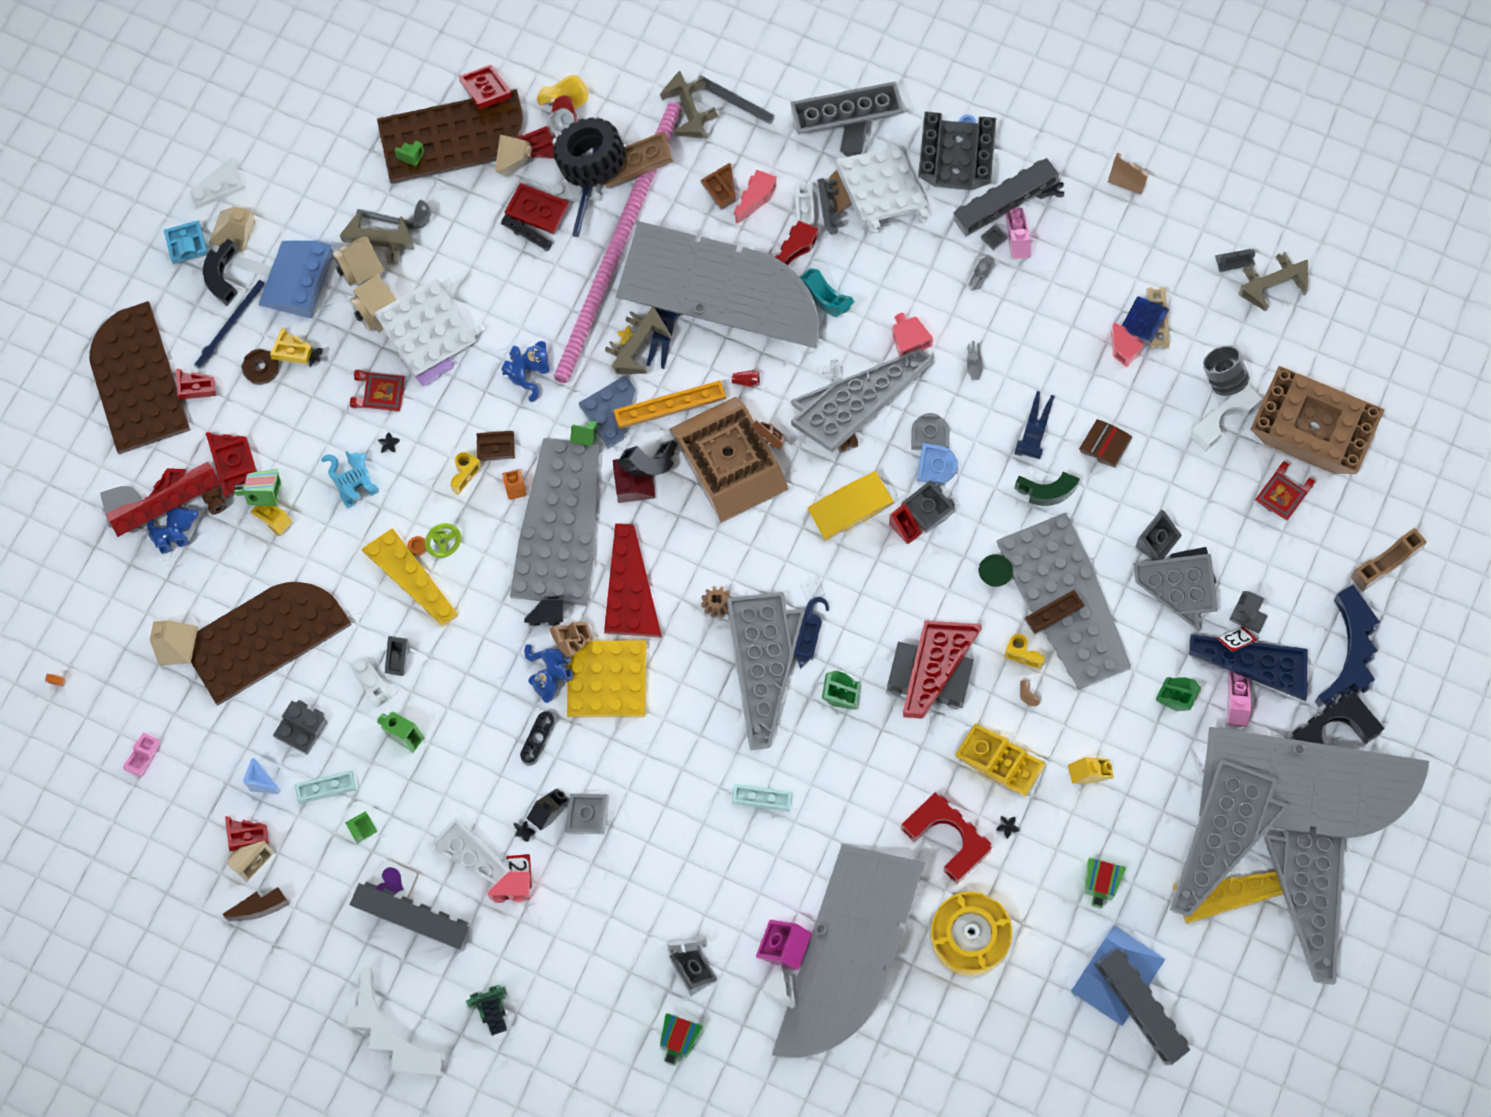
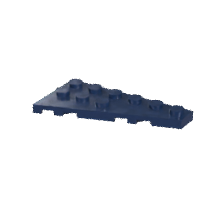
[1189,634,1308,701]

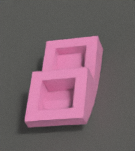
[123,732,160,778]

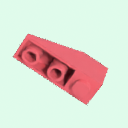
[733,169,777,224]

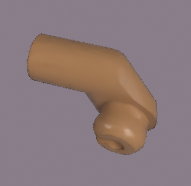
[1020,680,1040,707]

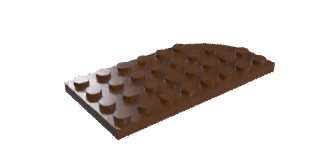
[376,89,523,184]
[89,301,191,454]
[191,582,352,706]

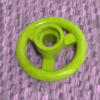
[425,523,461,558]

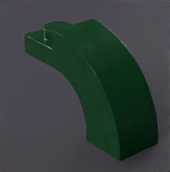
[1014,471,1080,506]

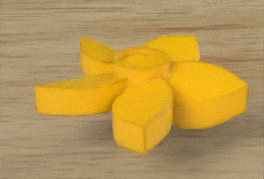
[617,325,634,345]

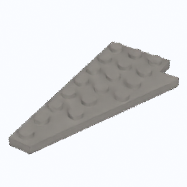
[1264,827,1345,985]

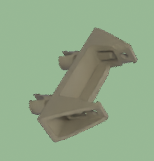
[659,70,719,138]
[339,211,415,265]
[1238,251,1308,311]
[605,306,671,374]

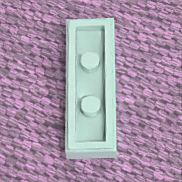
[294,770,357,804]
[731,783,793,812]

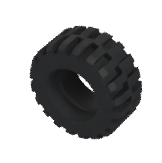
[553,117,626,187]

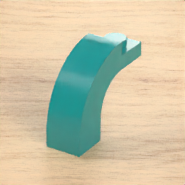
[800,268,855,318]

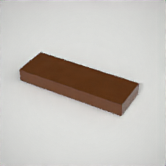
[1024,590,1085,635]

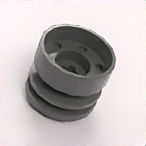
[1202,345,1250,396]

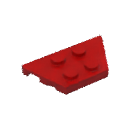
[205,432,257,499]

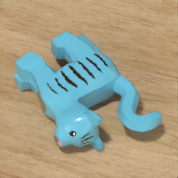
[321,451,379,509]

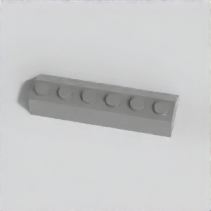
[790,81,904,134]

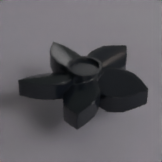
[308,347,323,368]
[378,432,400,453]
[996,816,1020,839]
[513,821,536,842]

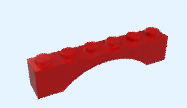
[775,220,818,266]
[105,461,221,537]

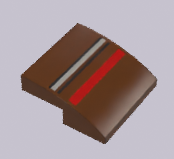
[1079,419,1133,468]

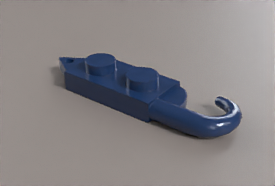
[794,596,830,669]

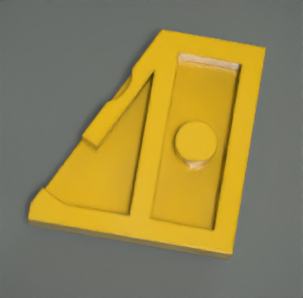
[270,328,312,364]

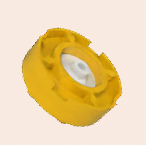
[930,892,1012,977]

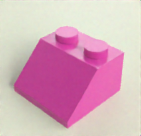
[755,919,812,970]

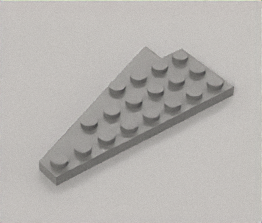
[791,348,934,453]
[726,592,805,751]
[1169,759,1289,917]

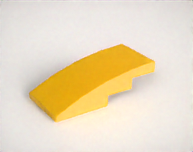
[807,471,895,541]
[955,724,1046,797]

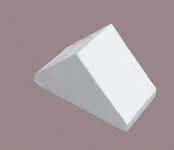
[763,964,796,1008]

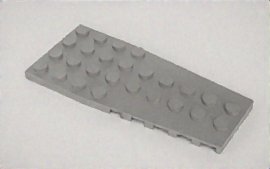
[510,438,600,606]
[996,513,1131,690]

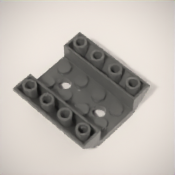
[918,111,997,190]

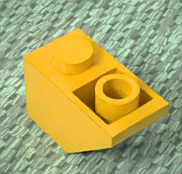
[1067,757,1114,784]

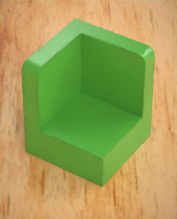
[395,140,424,166]
[570,420,598,446]
[345,811,377,844]

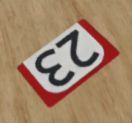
[1217,627,1258,651]
[506,854,532,889]

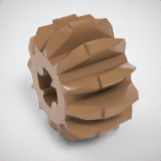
[701,586,732,619]

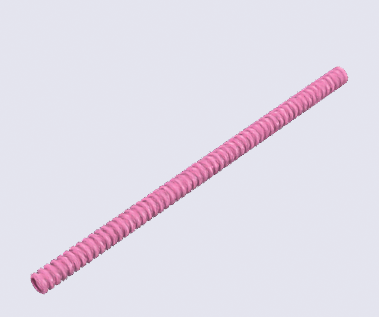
[553,102,683,383]

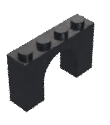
[1291,692,1385,745]

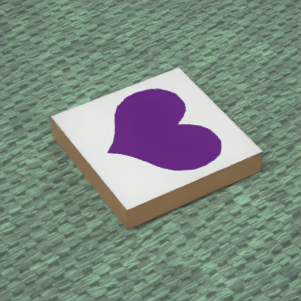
[371,860,418,899]

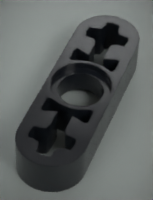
[520,711,555,766]

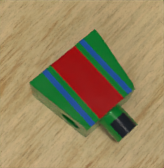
[660,1013,703,1066]

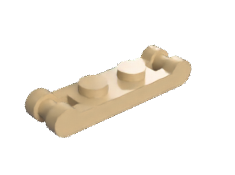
[1146,287,1169,349]

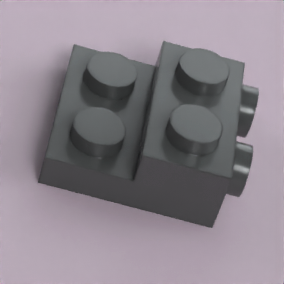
[901,480,955,533]
[273,700,327,755]

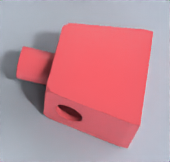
[892,312,933,356]

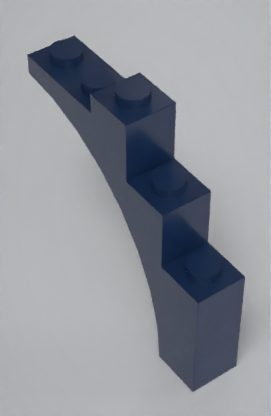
[1314,585,1380,708]

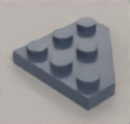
[578,375,636,449]

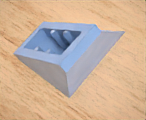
[243,757,281,794]

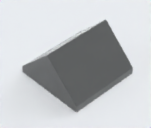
[1135,509,1182,560]
[669,947,718,996]

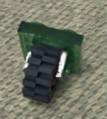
[466,984,509,1036]

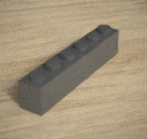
[953,157,1059,237]
[349,881,472,951]
[1093,948,1191,1065]

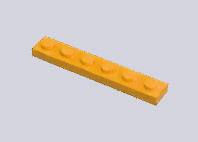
[613,380,726,429]

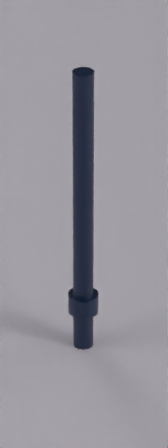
[572,147,600,237]
[194,279,265,369]

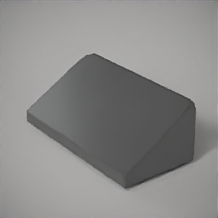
[840,121,868,157]

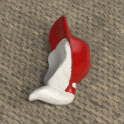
[550,95,577,145]

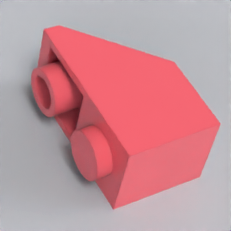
[1110,322,1144,367]
[488,872,531,903]

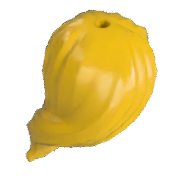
[536,75,589,109]

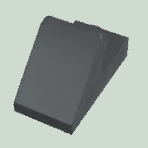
[384,636,410,676]

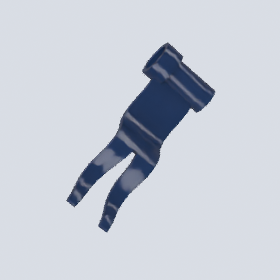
[646,308,680,369]
[1014,391,1055,460]

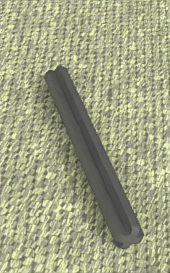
[697,75,775,124]

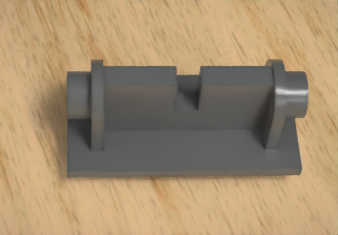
[1215,249,1255,272]

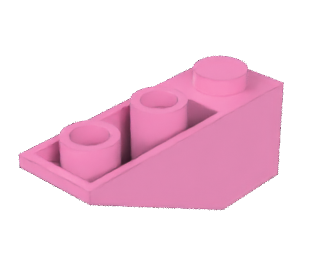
[1005,208,1031,259]
[1227,671,1251,727]

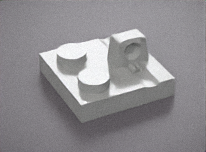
[565,793,610,835]

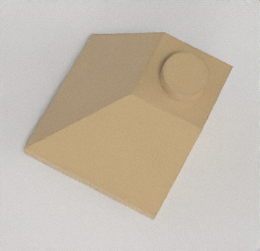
[495,135,531,177]
[209,206,255,252]
[149,620,198,666]
[226,841,274,882]

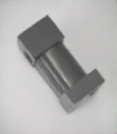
[1229,591,1268,634]

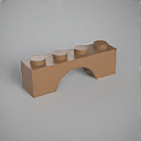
[1350,528,1427,592]

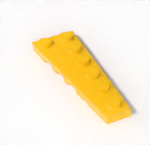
[362,528,458,627]
[1172,872,1283,924]

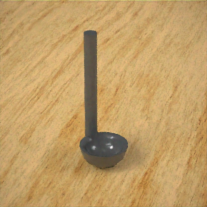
[356,199,431,229]

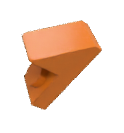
[502,469,527,500]

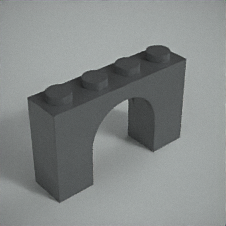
[887,641,974,709]

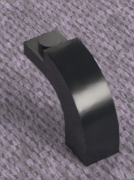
[203,238,238,307]
[617,440,678,478]

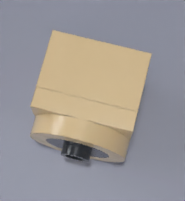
[332,236,384,287]
[349,274,397,333]

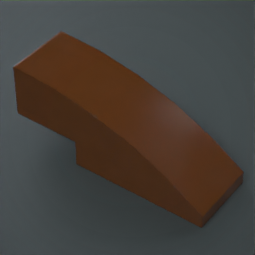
[222,887,289,921]

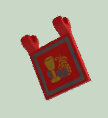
[349,369,405,412]
[1255,461,1315,521]

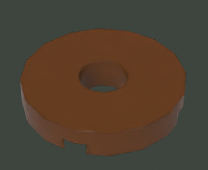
[241,349,279,385]

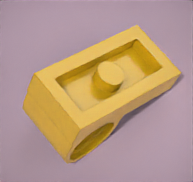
[450,452,482,495]
[250,506,293,536]
[1004,634,1045,670]

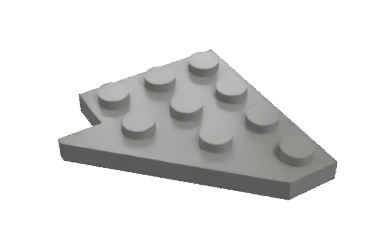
[1133,554,1218,631]

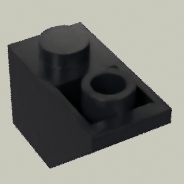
[524,596,564,626]
[526,788,570,830]

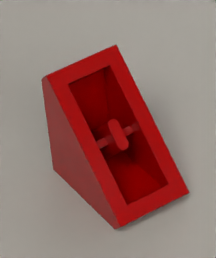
[889,503,922,544]

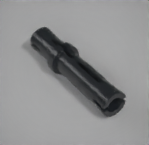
[501,214,553,251]

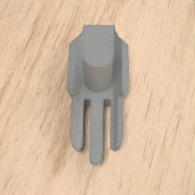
[969,255,994,291]
[966,340,983,380]

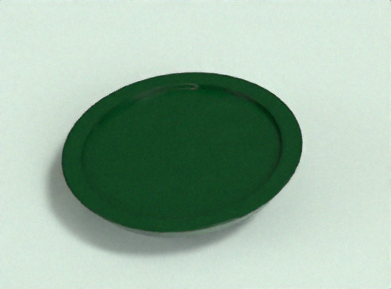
[978,554,1013,587]

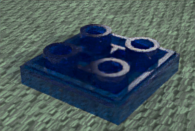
[1122,296,1169,343]

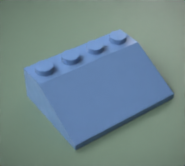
[258,240,334,318]

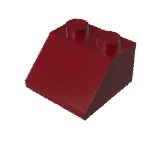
[612,459,655,503]

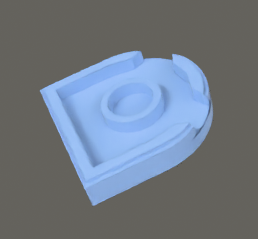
[917,443,958,484]

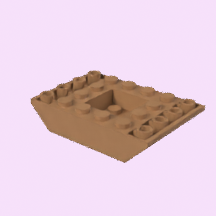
[1250,366,1385,474]
[669,396,788,523]

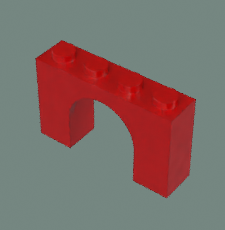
[901,792,992,885]

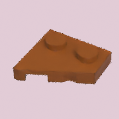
[701,162,736,210]
[751,420,785,450]

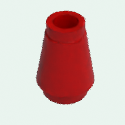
[732,370,760,388]

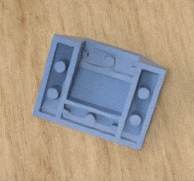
[1071,925,1166,1026]

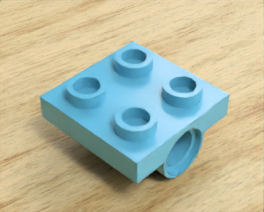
[163,220,208,264]

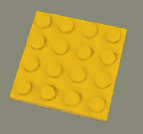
[567,640,646,717]

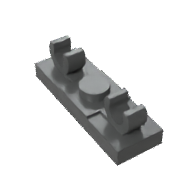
[817,178,844,235]

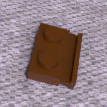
[476,430,515,461]

